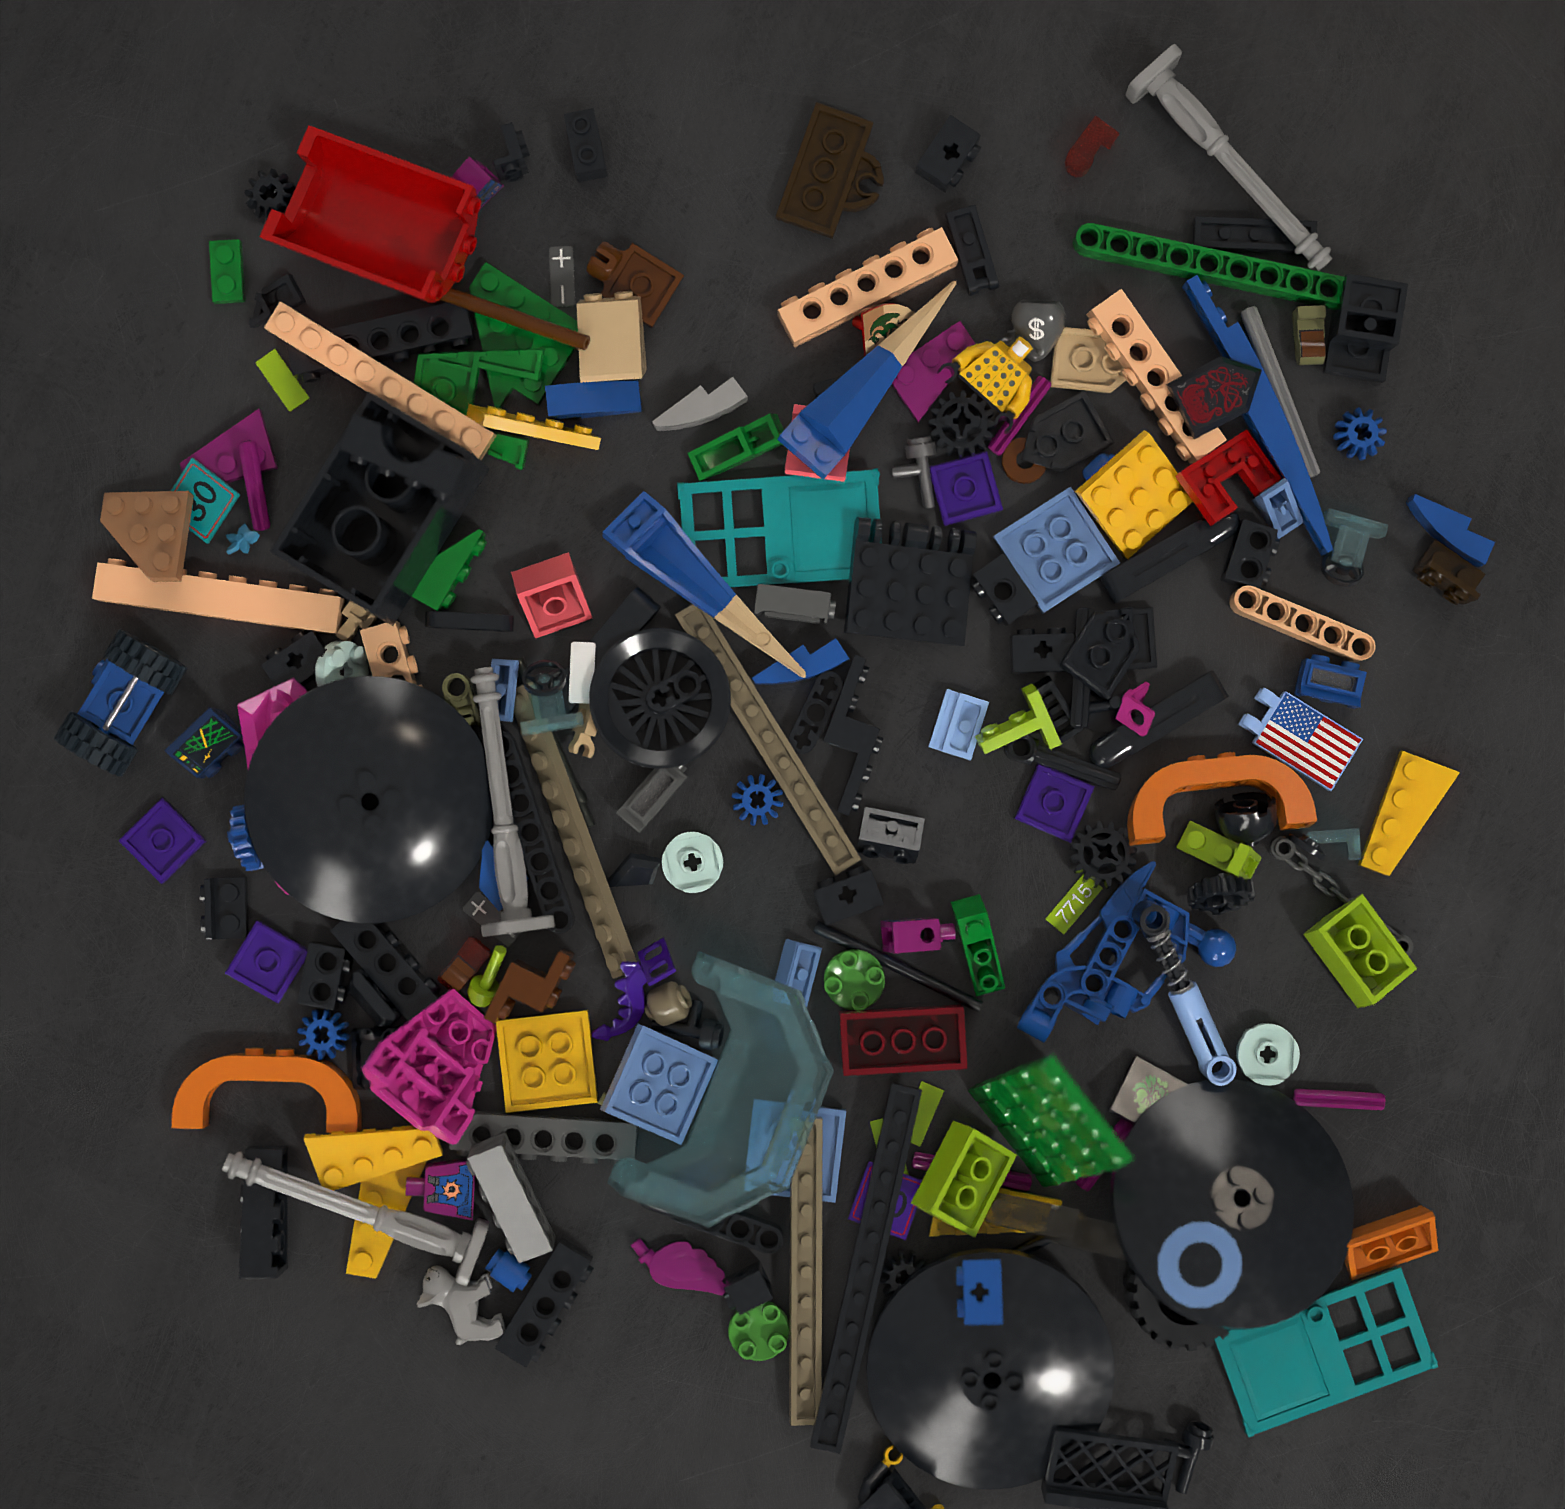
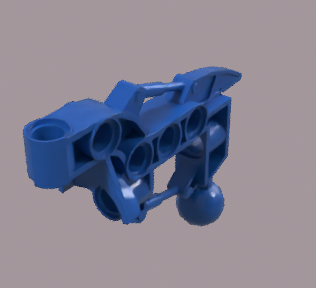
[1016,861,1236,1043]

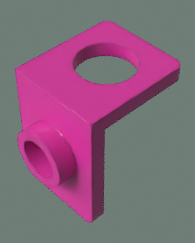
[1116,682,1155,737]

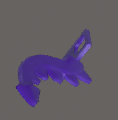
[591,937,676,1041]

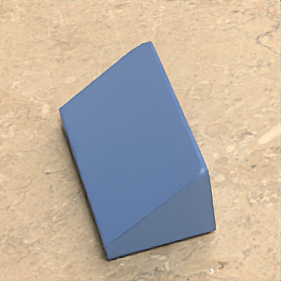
[491,659,519,722]
[771,939,822,1007]

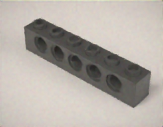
[449,1110,638,1165]

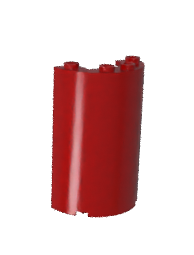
[259,125,481,303]

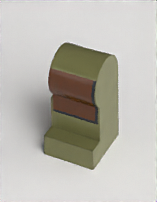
[1292,305,1326,365]

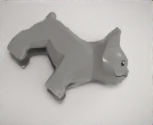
[417,1265,506,1345]

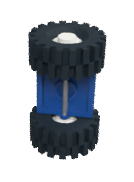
[54,629,188,777]

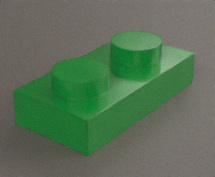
[209,239,245,304]

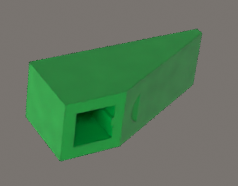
[411,529,487,612]
[951,894,1005,997]

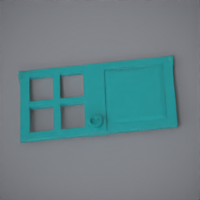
[676,468,882,588]
[1214,1266,1438,1438]

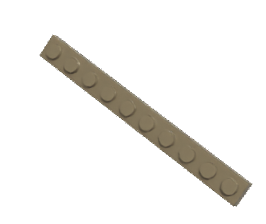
[675,604,862,876]
[514,682,637,979]
[789,1116,823,1426]

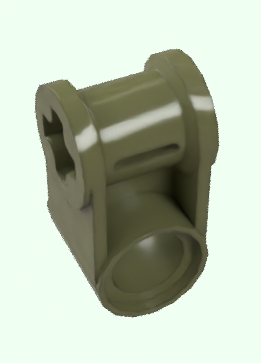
[442,673,482,727]

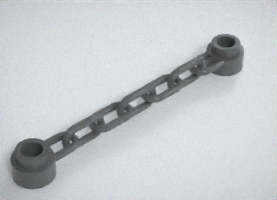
[1269,836,1413,956]

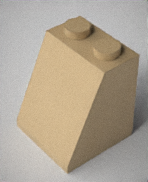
[577,291,647,383]

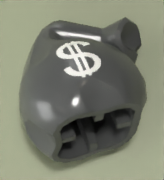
[1001,299,1066,362]

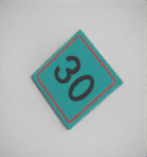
[171,458,241,544]

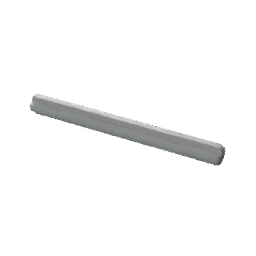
[1240,306,1320,478]

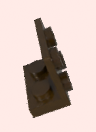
[1412,539,1486,605]

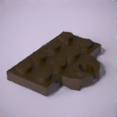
[776,102,884,239]

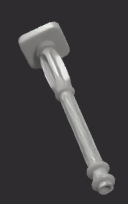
[1125,44,1333,271]
[470,667,555,937]
[222,1151,489,1286]

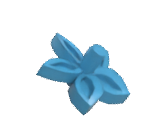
[226,523,260,555]

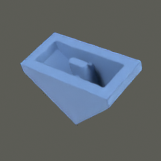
[1252,478,1304,539]

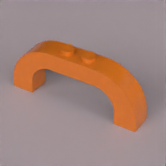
[1127,752,1317,846]
[171,1048,362,1133]

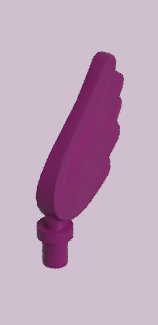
[631,1238,726,1296]

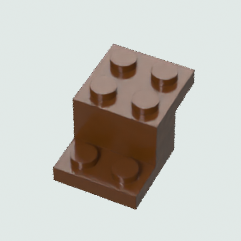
[484,948,576,1024]

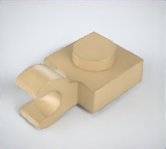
[335,601,378,642]
[569,703,597,758]

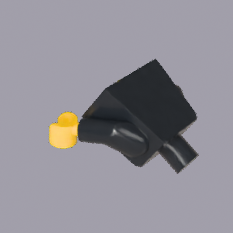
[857,1445,945,1509]

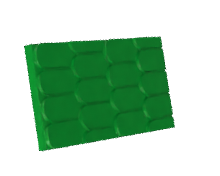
[968,1055,1134,1187]

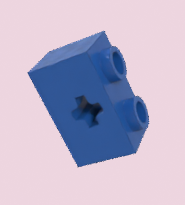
[956,1259,1003,1325]

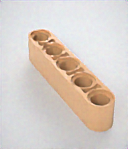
[1229,585,1376,662]

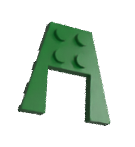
[414,348,545,470]

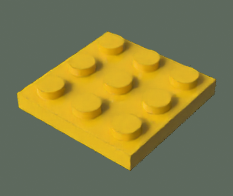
[1075,430,1193,559]
[496,1010,598,1113]

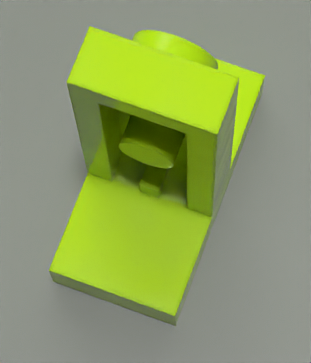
[975,684,1062,754]
[1176,821,1262,879]

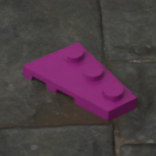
[891,321,976,423]
[180,409,278,483]

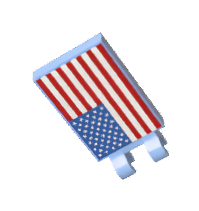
[1238,687,1363,791]

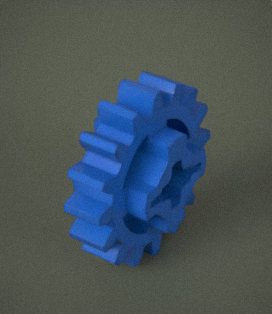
[227,804,265,871]

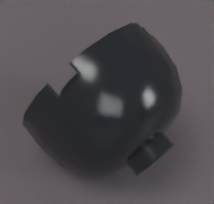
[1215,792,1277,847]

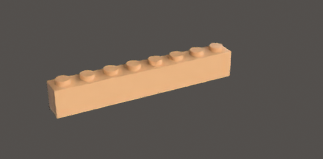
[264,302,497,461]
[92,558,346,635]

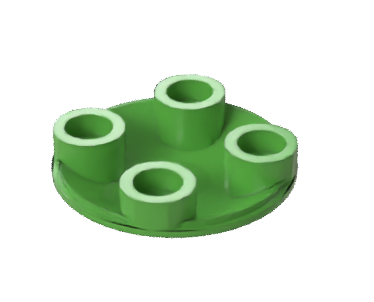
[824,949,885,1011]
[728,1301,789,1361]

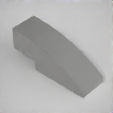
[652,377,748,431]

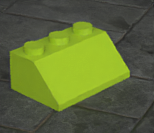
[1303,894,1417,1008]
[911,1121,1017,1238]

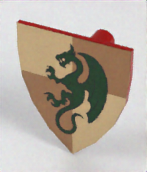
[852,303,915,357]

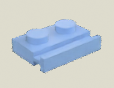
[928,689,989,761]

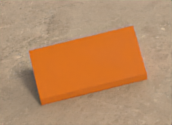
[1344,1205,1438,1281]

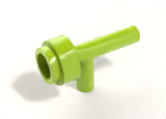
[467,945,507,1007]

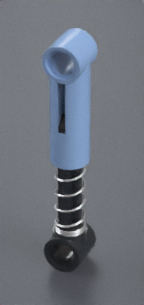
[1132,900,1237,1086]

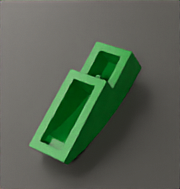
[687,413,784,481]

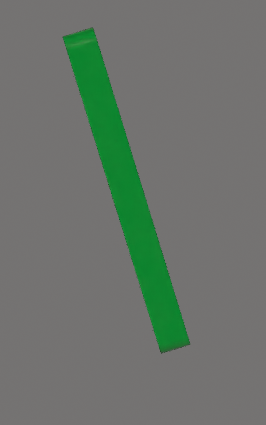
[1073,223,1344,310]

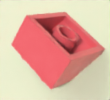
[511,552,593,639]

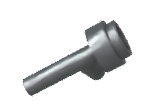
[892,436,936,509]

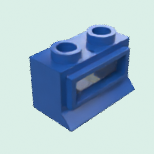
[1294,654,1367,709]

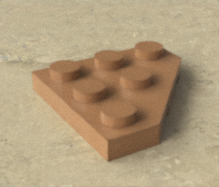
[100,491,194,582]

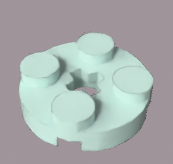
[315,641,369,687]
[662,832,723,893]
[1236,1023,1300,1086]

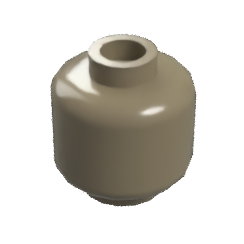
[644,981,692,1026]

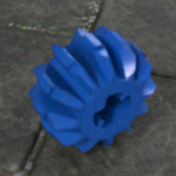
[1333,407,1387,460]
[732,774,783,826]
[297,1009,351,1060]

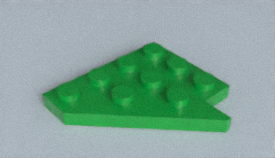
[469,262,578,408]

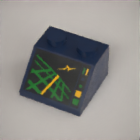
[164,708,244,779]

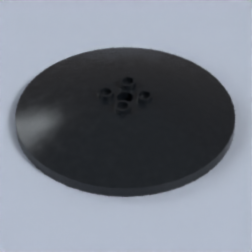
[867,1248,1115,1490]

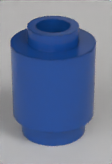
[485,1248,532,1292]

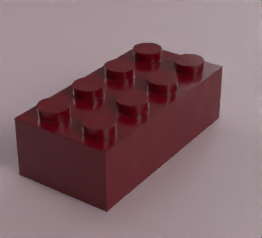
[839,1004,967,1076]

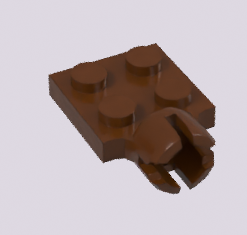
[586,242,684,328]

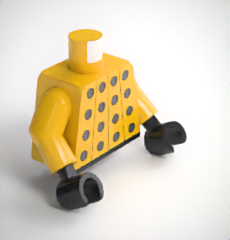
[937,337,1033,434]

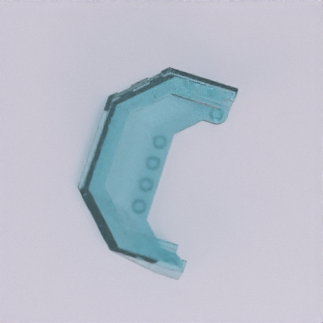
[607,951,834,1227]

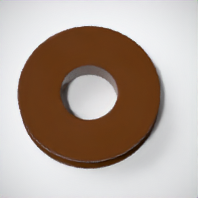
[1002,437,1047,484]

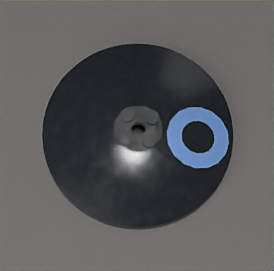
[1110,1079,1354,1330]

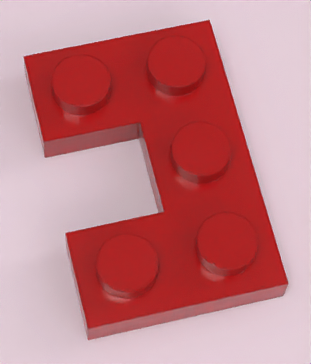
[1175,429,1282,526]

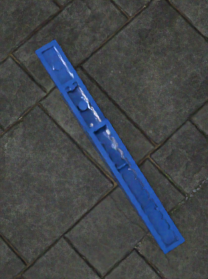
[1182,275,1333,556]

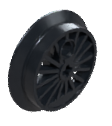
[589,628,731,769]

